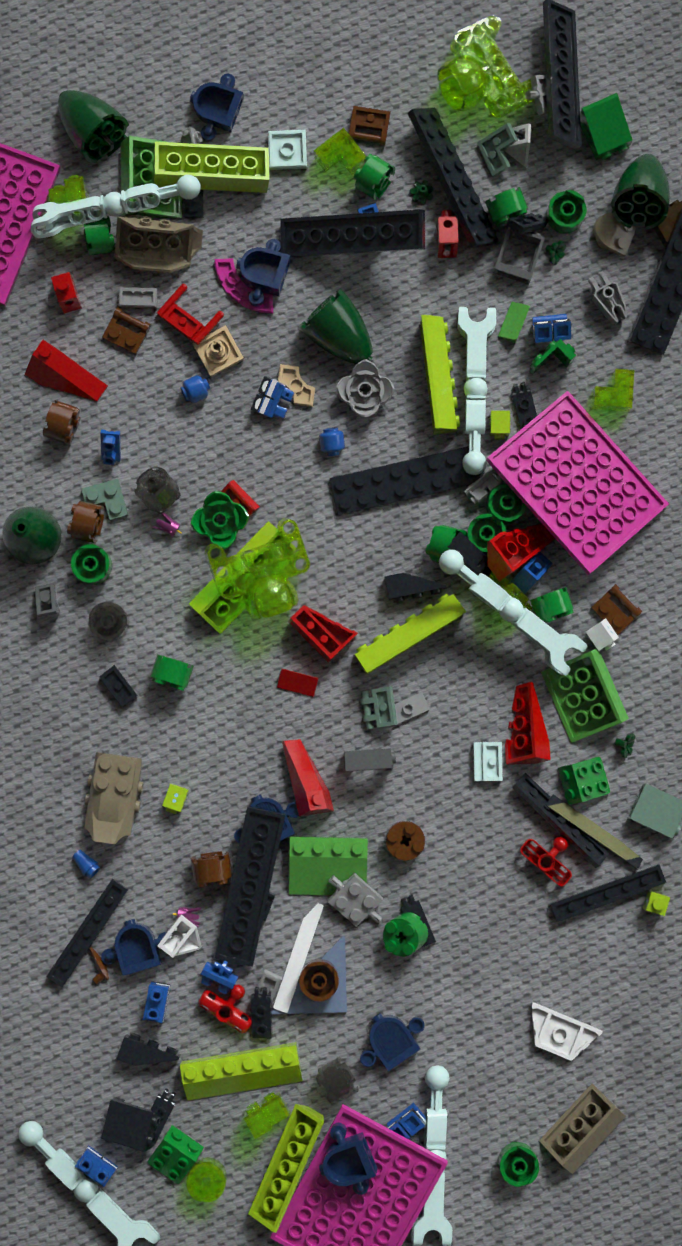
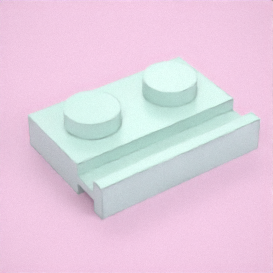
[473,742,503,781]

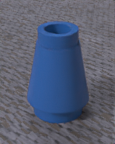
[72,850,100,879]

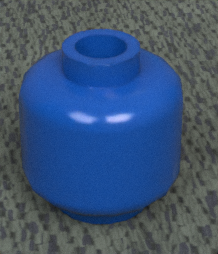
[180,375,210,403]
[319,428,345,456]

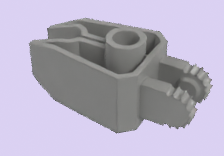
[588,271,627,325]

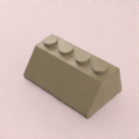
[539,1084,626,1174]

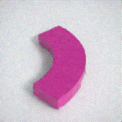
[214,258,273,313]

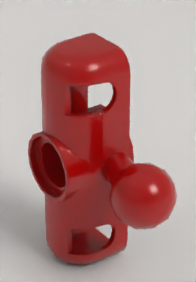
[520,837,572,886]
[198,984,252,1034]

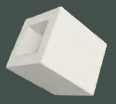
[586,618,619,651]

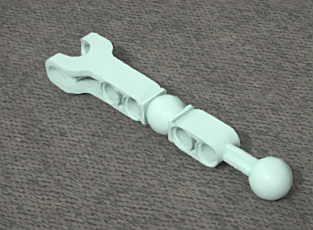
[31,175,201,238]
[457,307,496,475]
[439,550,588,676]
[411,1065,453,1246]
[18,1121,161,1246]

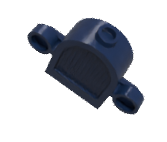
[190,73,244,141]
[236,239,291,307]
[234,794,299,843]
[101,919,167,976]
[360,1013,425,1071]
[319,1123,378,1195]

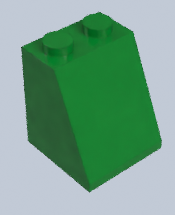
[580,93,633,161]

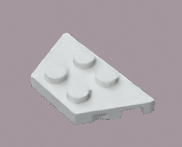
[531,1002,603,1061]

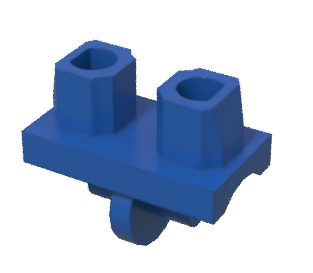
[100,429,121,465]
[201,960,238,994]

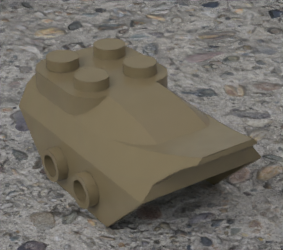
[115,214,203,273]
[84,752,143,844]

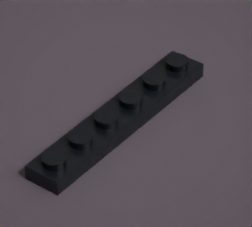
[512,773,609,868]
[550,864,666,922]
[46,879,129,987]

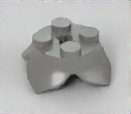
[336,359,395,418]

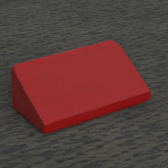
[221,480,260,517]
[277,668,319,697]

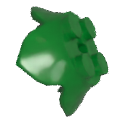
[190,491,249,549]

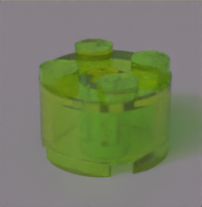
[186,1157,227,1202]

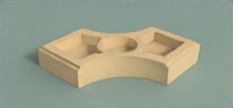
[278,364,315,407]

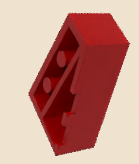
[288,605,358,663]

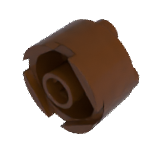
[43,400,81,444]
[67,501,104,543]
[386,821,425,861]
[190,851,232,887]
[299,959,339,1001]

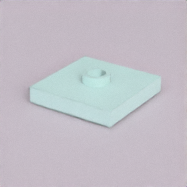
[268,130,307,170]

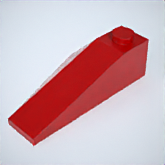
[25,339,108,401]
[487,524,555,581]
[505,682,551,765]
[282,739,334,817]

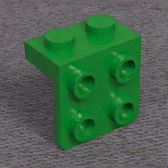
[530,339,576,374]
[558,757,610,805]
[148,1125,204,1184]

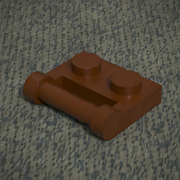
[348,106,391,146]
[102,307,151,355]
[591,584,643,635]

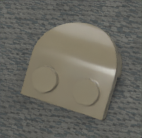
[593,212,636,256]

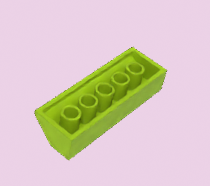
[154,142,269,193]
[420,315,460,435]
[189,521,299,634]
[355,594,466,675]
[180,1042,303,1101]
[248,1104,324,1233]

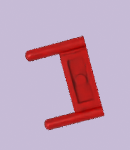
[156,284,224,345]

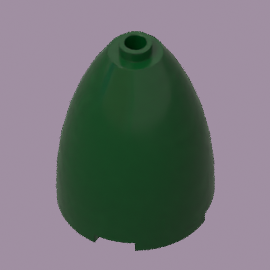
[58,90,129,163]
[611,154,670,229]
[299,288,373,364]
[2,507,61,564]

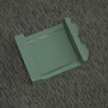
[628,783,682,839]

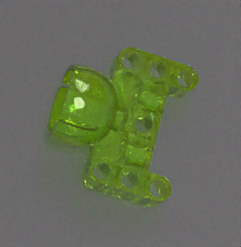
[437,16,535,118]
[205,518,310,620]

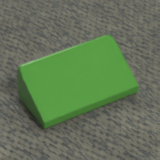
[498,302,530,343]

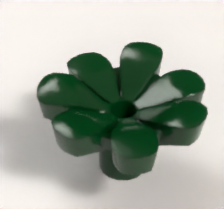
[409,180,434,204]
[545,240,566,264]
[615,734,636,758]

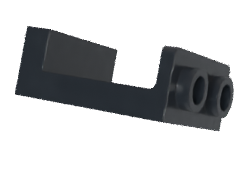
[101,1098,160,1152]

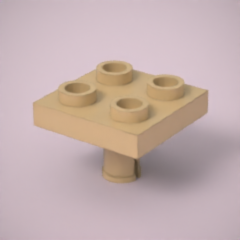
[193,325,244,377]

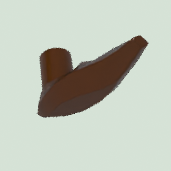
[89,947,109,984]

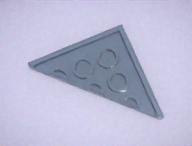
[272,936,347,1014]

